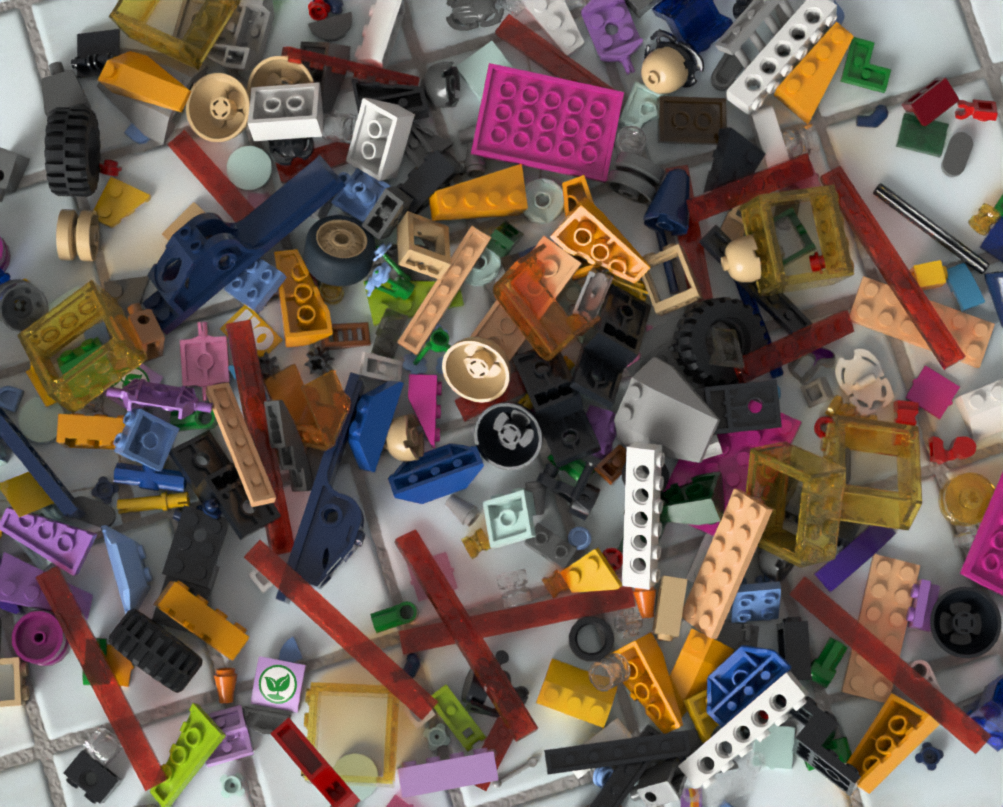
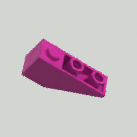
[408,374,442,448]

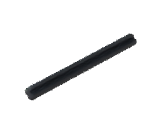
[873,183,990,274]

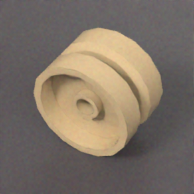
[56,209,99,262]

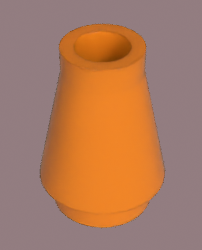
[633,586,656,618]
[214,668,238,703]

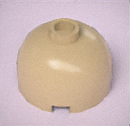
[641,47,688,94]
[721,235,761,282]
[384,413,424,461]

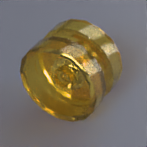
[938,472,995,527]

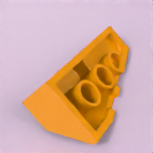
[98,51,191,112]
[550,197,651,284]
[274,249,333,348]
[670,628,734,717]
[604,632,683,733]

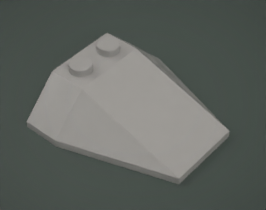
[172,0,274,71]
[97,47,209,146]
[614,357,720,463]

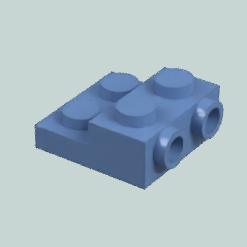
[114,408,180,472]

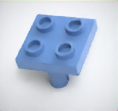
[331,168,391,223]
[224,258,287,314]
[730,575,781,623]

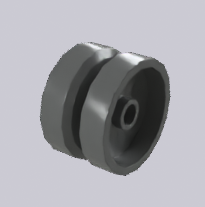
[606,152,665,205]

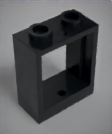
[776,617,812,680]

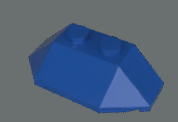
[348,381,404,472]
[388,444,484,504]
[707,645,792,728]

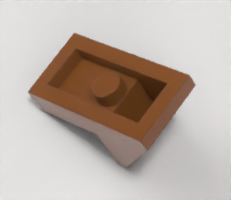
[594,444,627,486]

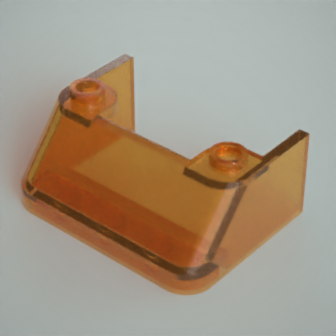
[493,243,601,361]
[262,364,351,451]

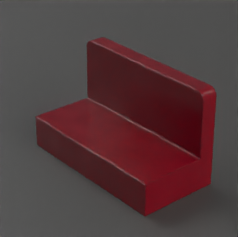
[901,77,959,126]

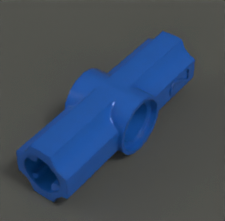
[114,463,187,492]

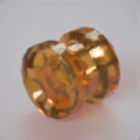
[541,569,569,599]

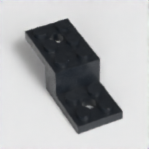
[570,283,651,409]
[512,340,601,468]
[694,380,782,434]
[169,430,281,541]
[152,505,229,634]
[776,694,861,796]

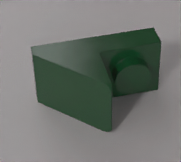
[487,221,524,258]

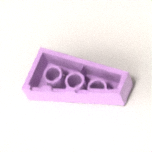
[397,747,499,798]

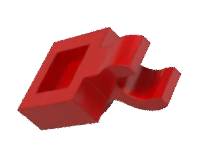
[955,99,998,122]

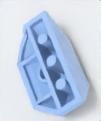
[101,525,153,614]

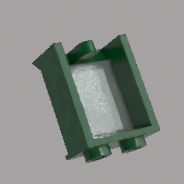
[744,207,817,277]

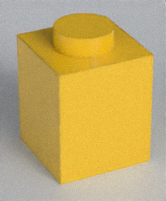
[909,260,948,292]

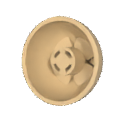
[247,56,314,96]
[186,73,250,142]
[442,337,511,402]

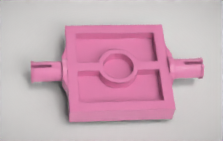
[180,322,230,401]

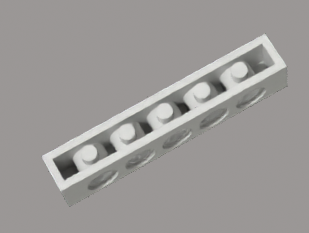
[727,0,837,116]
[622,442,665,590]
[678,671,809,789]

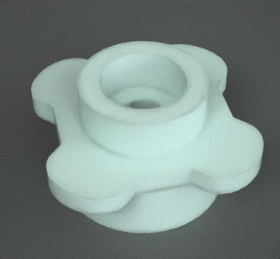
[423,723,451,751]
[220,773,245,798]

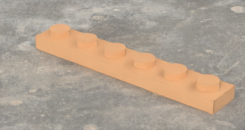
[397,226,491,356]
[205,382,276,507]

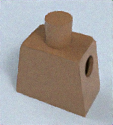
[127,303,165,363]

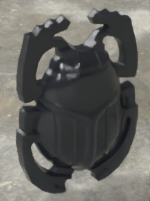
[644,29,704,88]
[267,137,314,166]

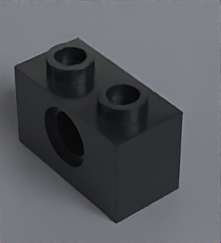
[63,750,122,804]

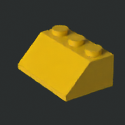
[536,658,619,728]

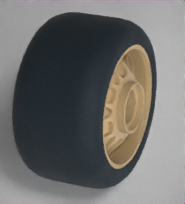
[304,215,375,286]

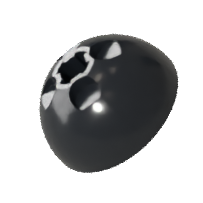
[474,402,543,470]
[930,587,1002,658]

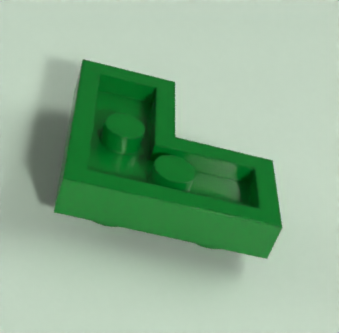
[840,37,891,93]

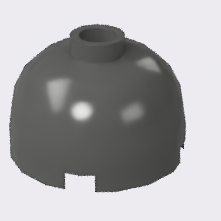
[420,61,460,108]
[757,535,802,582]

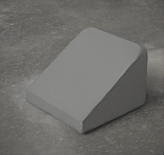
[800,376,835,408]

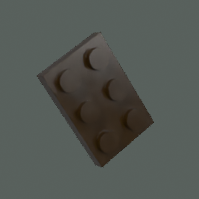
[657,96,727,145]

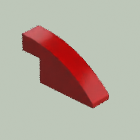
[270,717,360,807]

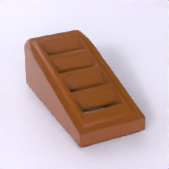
[321,322,371,351]

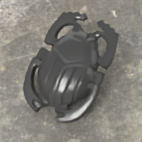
[446,0,504,31]

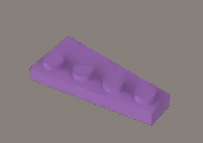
[0,506,97,576]
[0,552,93,620]

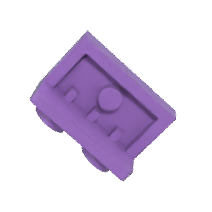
[576,405,617,460]
[906,579,940,632]

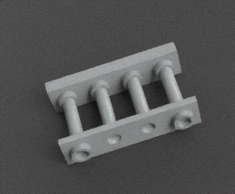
[715,0,813,86]

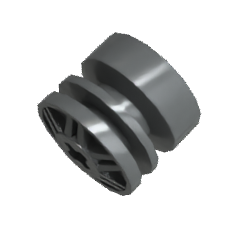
[0,279,49,333]

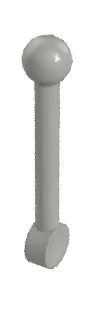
[492,758,537,788]

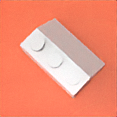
[355,0,405,74]
[248,83,324,141]
[346,98,415,181]
[955,379,1003,442]

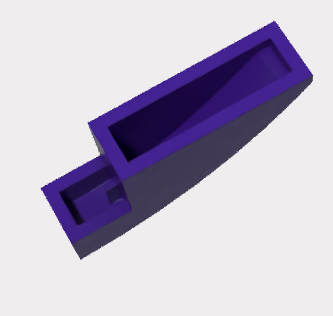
[814,516,896,592]

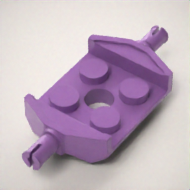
[581,0,643,75]
[106,378,213,419]

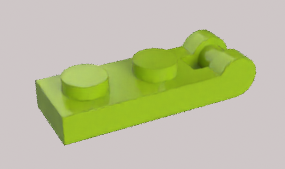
[427,684,487,752]

